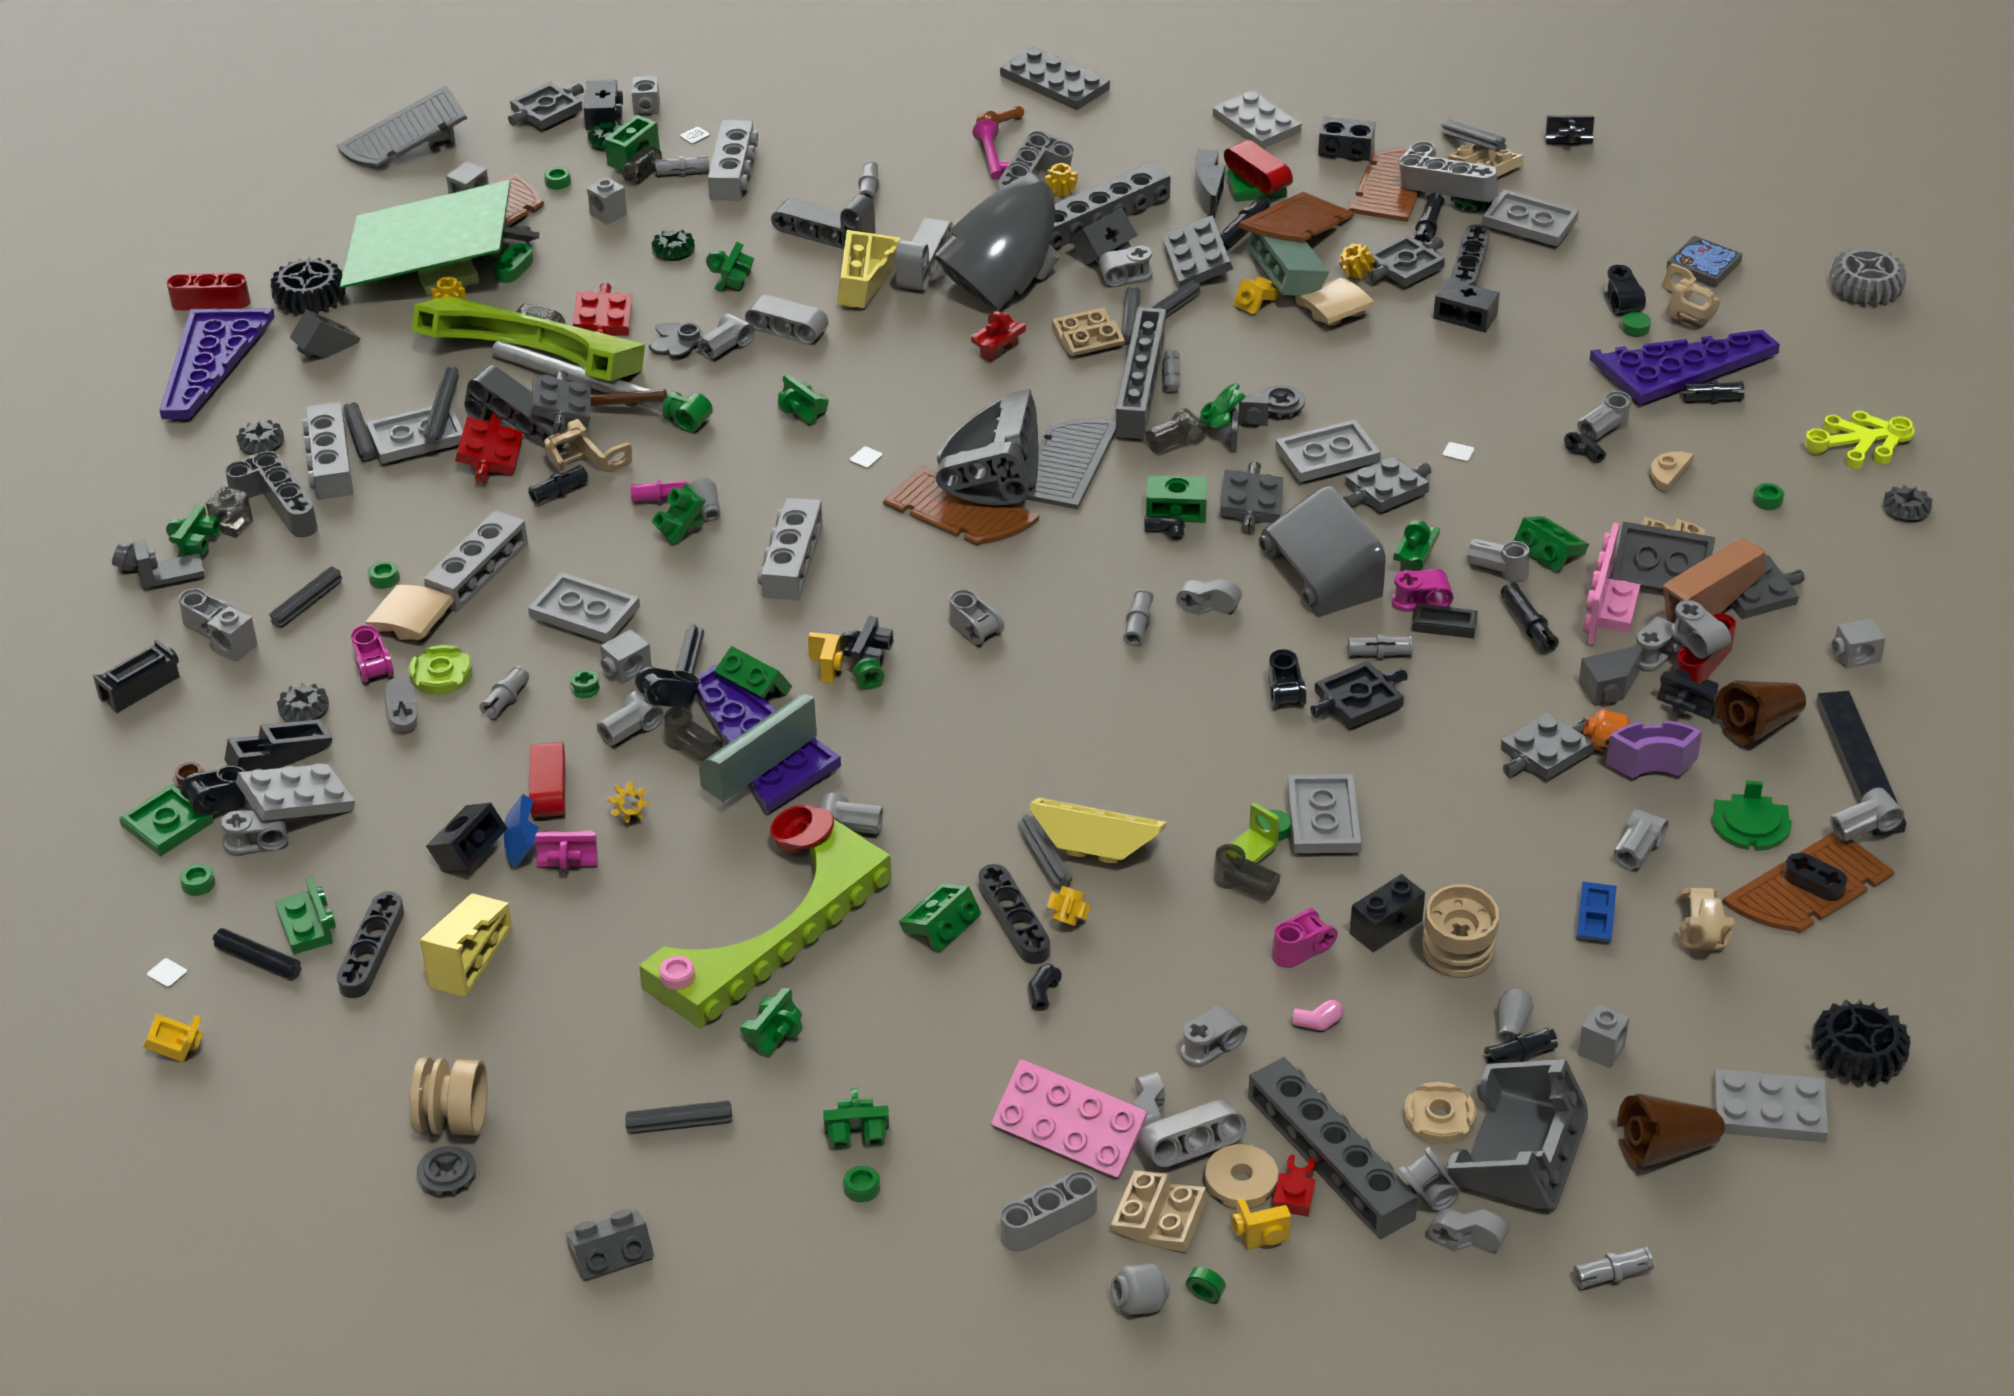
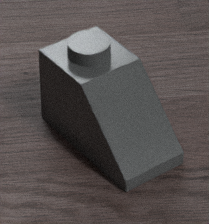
[290,309,361,358]
[1579,645,1643,706]

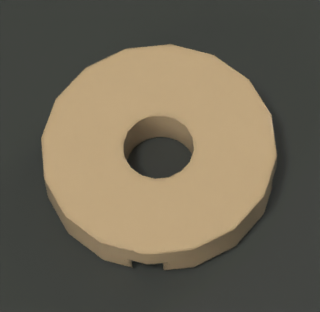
[1403,1082,1477,1145]
[1205,1144,1278,1208]

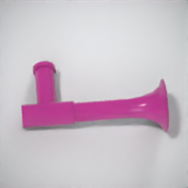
[972,120,1011,180]

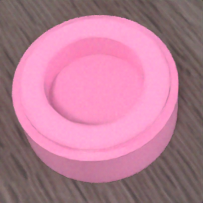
[659,956,695,990]

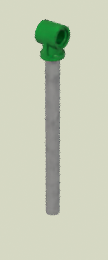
[492,340,713,433]

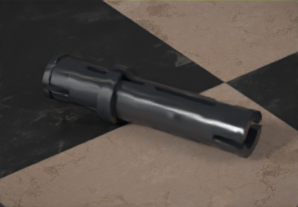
[1414,193,1444,242]
[1220,197,1270,251]
[1500,582,1559,653]

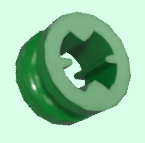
[853,658,884,690]
[570,669,600,698]

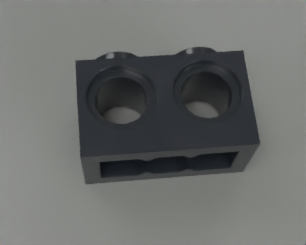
[1318,117,1376,161]

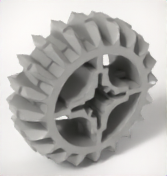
[1829,247,1907,306]

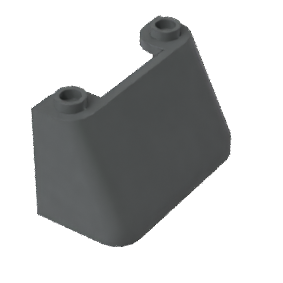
[1259,486,1386,617]
[1447,1059,1588,1210]

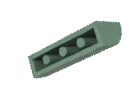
[1247,232,1329,296]
[699,694,817,802]

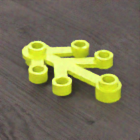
[1805,411,1915,469]

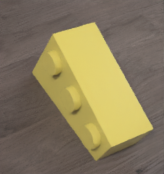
[837,230,901,308]
[420,893,512,997]

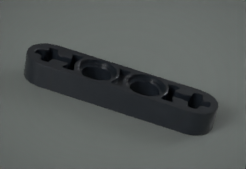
[1452,224,1490,286]
[979,864,1050,964]
[337,891,404,998]

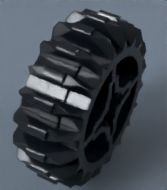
[270,257,346,316]
[1811,999,1911,1086]

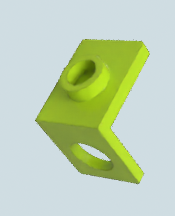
[1224,802,1279,869]

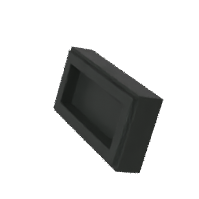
[1412,603,1478,639]

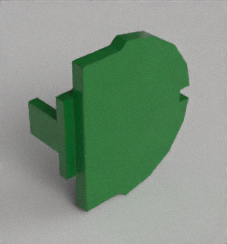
[1711,780,1792,851]

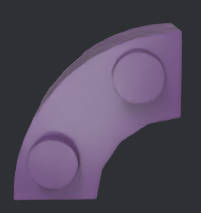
[1606,720,1702,778]

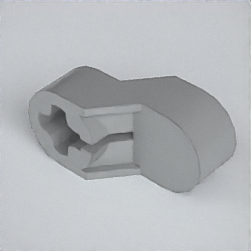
[1176,578,1242,615]
[385,677,417,733]
[1134,1072,1165,1129]
[1428,1209,1509,1252]

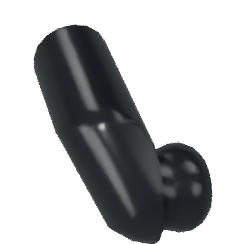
[1564,432,1606,463]
[1144,515,1186,539]
[1028,964,1062,1011]

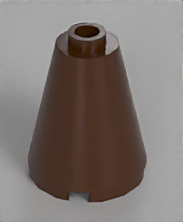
[1715,680,1806,745]
[1617,1094,1725,1167]

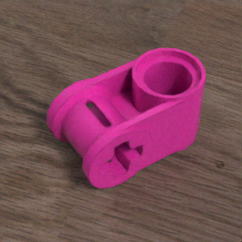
[1391,569,1454,612]
[350,625,394,684]
[1272,908,1338,967]

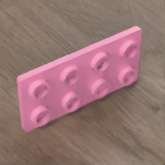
[1583,522,1641,645]
[992,1059,1148,1178]

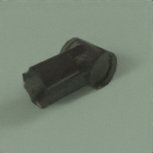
[1146,408,1208,454]
[664,707,723,761]
[1212,844,1281,900]

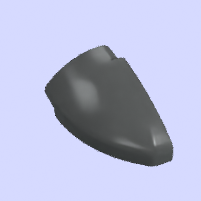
[934,173,1055,311]
[936,389,1038,505]

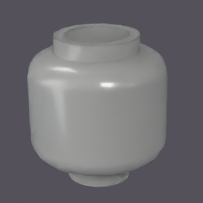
[1111,1263,1170,1315]

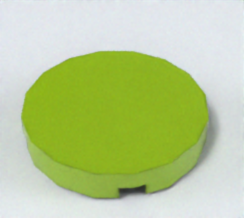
[409,645,473,695]

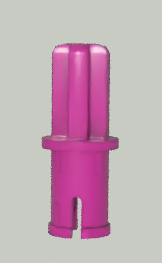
[630,480,690,503]

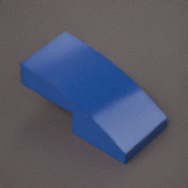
[504,794,539,867]
[1576,882,1617,943]

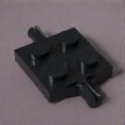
[1310,660,1408,728]

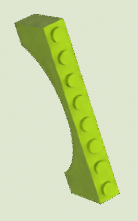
[412,296,645,381]
[639,819,892,1029]

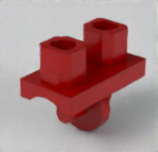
[971,311,1026,361]

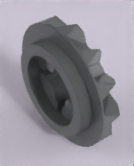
[1259,385,1305,418]
[236,420,284,453]
[1883,485,1933,520]
[277,683,329,722]
[417,1146,476,1197]

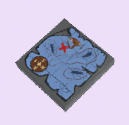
[1666,236,1743,287]

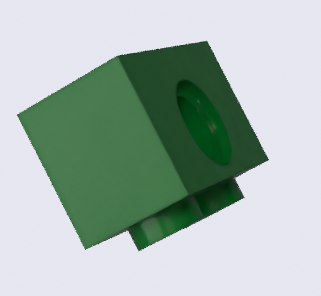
[605,115,660,173]
[1146,475,1208,523]

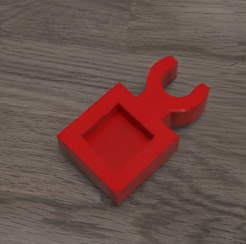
[1273,1155,1316,1217]

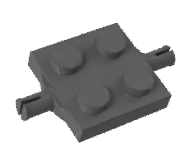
[508,82,584,129]
[1368,234,1445,287]
[531,370,591,433]
[1343,456,1431,512]
[1220,461,1284,534]
[1730,555,1805,619]
[1501,713,1594,780]

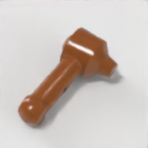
[976,106,1024,126]

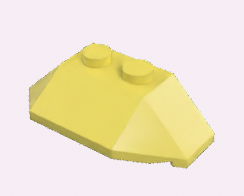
[1030,797,1167,863]

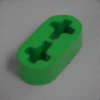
[493,243,533,283]

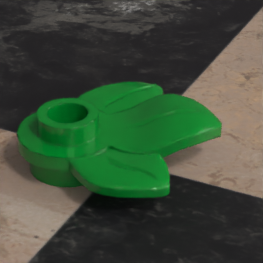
[1199,383,1246,429]

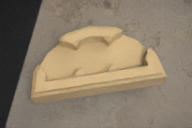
[1650,451,1694,493]

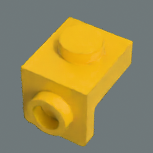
[1233,276,1280,314]
[808,632,844,683]
[143,1013,203,1062]
[1231,1198,1291,1250]

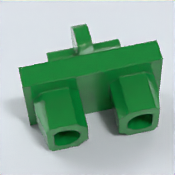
[706,241,754,292]
[778,375,829,425]
[652,483,706,545]
[166,504,221,557]
[1393,521,1440,571]
[740,988,803,1057]
[823,1088,890,1149]

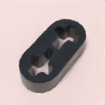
[1784,853,1847,901]

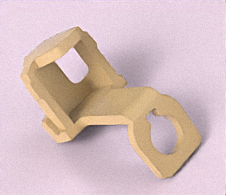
[1663,264,1720,326]
[544,419,632,472]
[1678,888,1734,951]

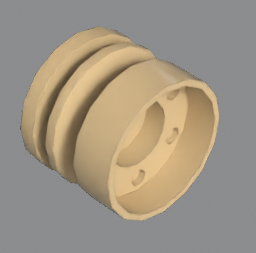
[1422,884,1499,977]
[409,1057,488,1136]

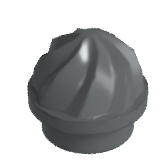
[112,542,139,572]

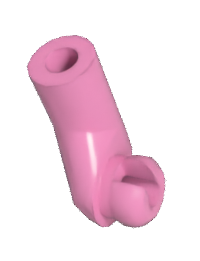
[1292,1000,1343,1031]

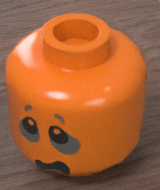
[1583,709,1630,753]

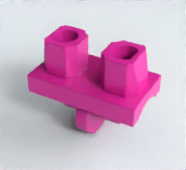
[535,830,598,870]

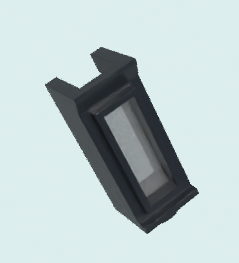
[93,640,180,713]

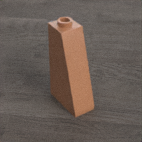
[1663,537,1767,623]

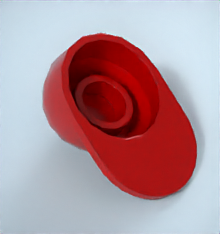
[770,805,834,853]

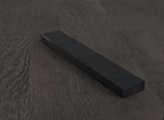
[1816,691,1907,835]

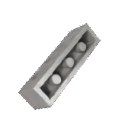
[708,120,758,201]
[302,402,354,500]
[757,498,823,600]
[424,510,528,612]

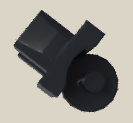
[1545,115,1595,143]
[840,616,894,675]
[1657,668,1719,720]

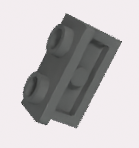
[566,1209,654,1280]

